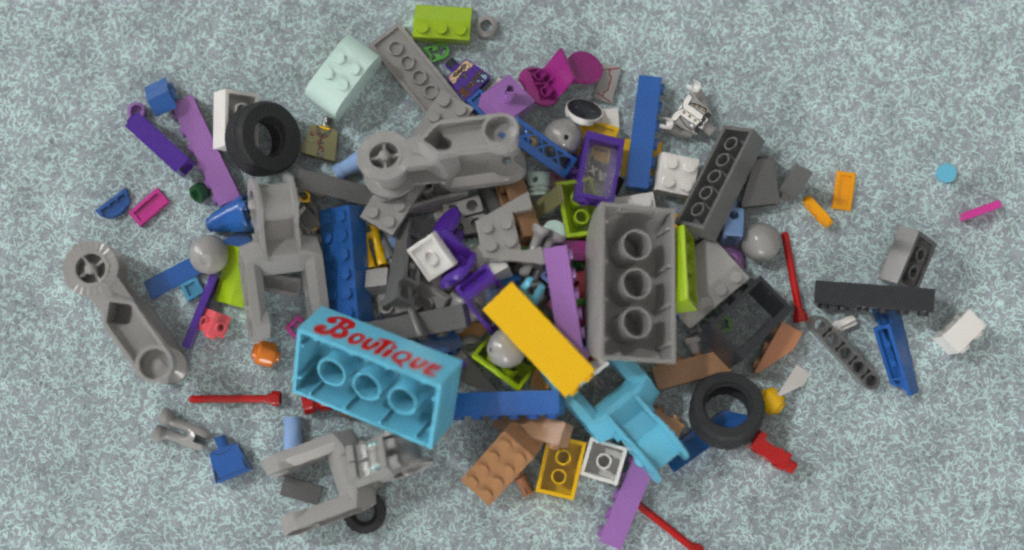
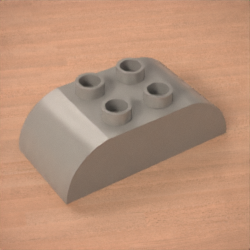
[585,202,676,365]

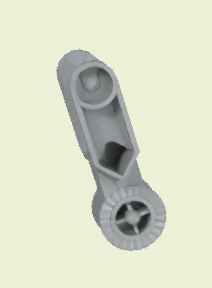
[357,113,527,199]
[238,173,329,343]
[63,241,190,384]
[262,430,434,537]

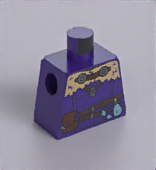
[445,58,491,104]

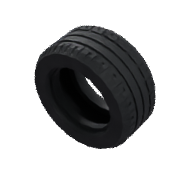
[688,372,765,450]

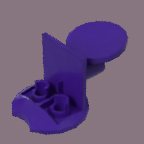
[432,207,477,289]

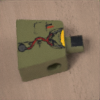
[299,116,340,163]

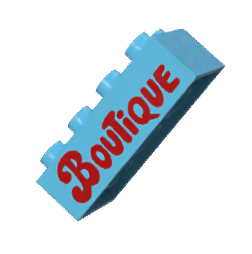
[292,306,463,449]

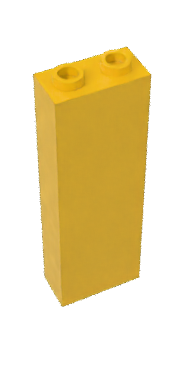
[483,281,595,397]

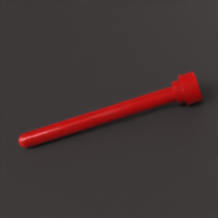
[781,232,808,323]
[189,391,282,406]
[638,502,705,550]

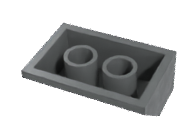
[878,226,937,288]

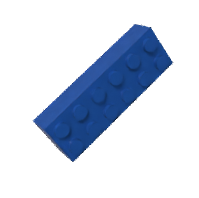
[319,205,373,322]

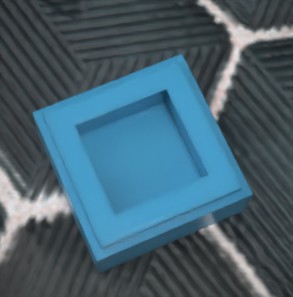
[180,276,204,302]

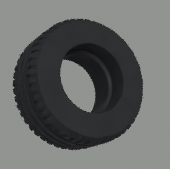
[225,101,301,177]

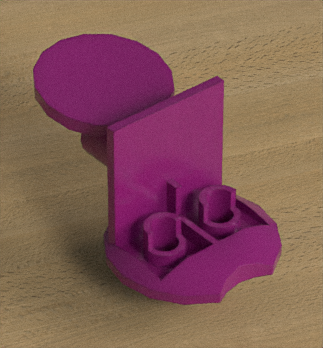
[518,48,603,107]

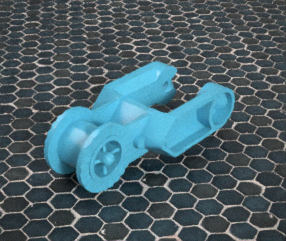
[539,360,689,483]

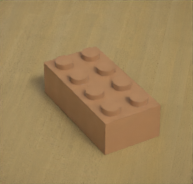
[461,421,542,506]

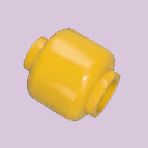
[760,387,786,415]

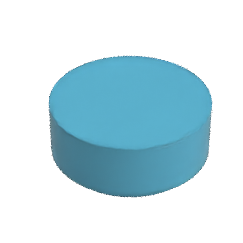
[936,163,957,183]

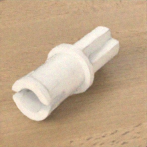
[828,315,857,338]

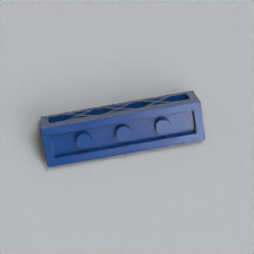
[499,116,577,178]

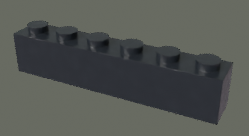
[814,280,935,317]

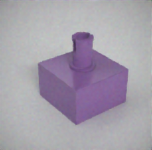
[478,74,535,119]

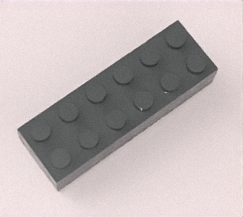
[675,125,765,240]

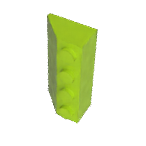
[675,225,698,313]

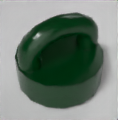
[189,182,211,203]

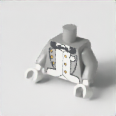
[659,79,716,139]

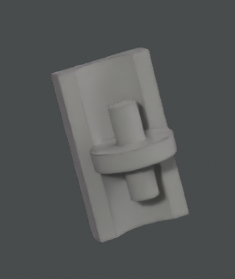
[683,322,711,355]

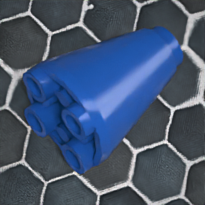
[206,194,254,233]

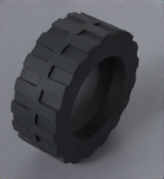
[344,494,387,534]

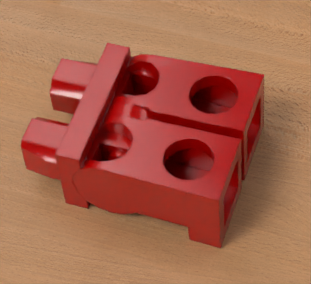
[745,430,798,474]

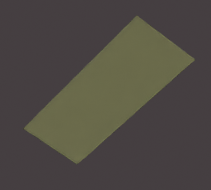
[532,183,565,219]

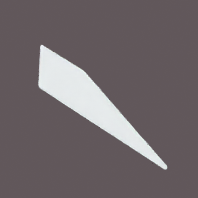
[778,365,810,396]

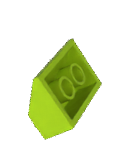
[412,5,472,45]
[555,177,597,241]
[214,244,244,308]
[471,333,536,391]

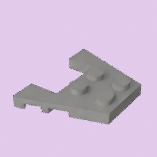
[475,192,545,266]

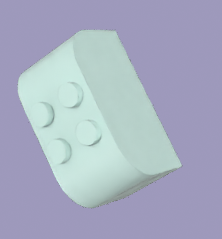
[304,34,383,122]

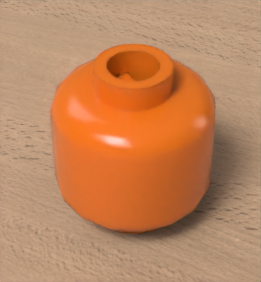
[251,340,281,367]

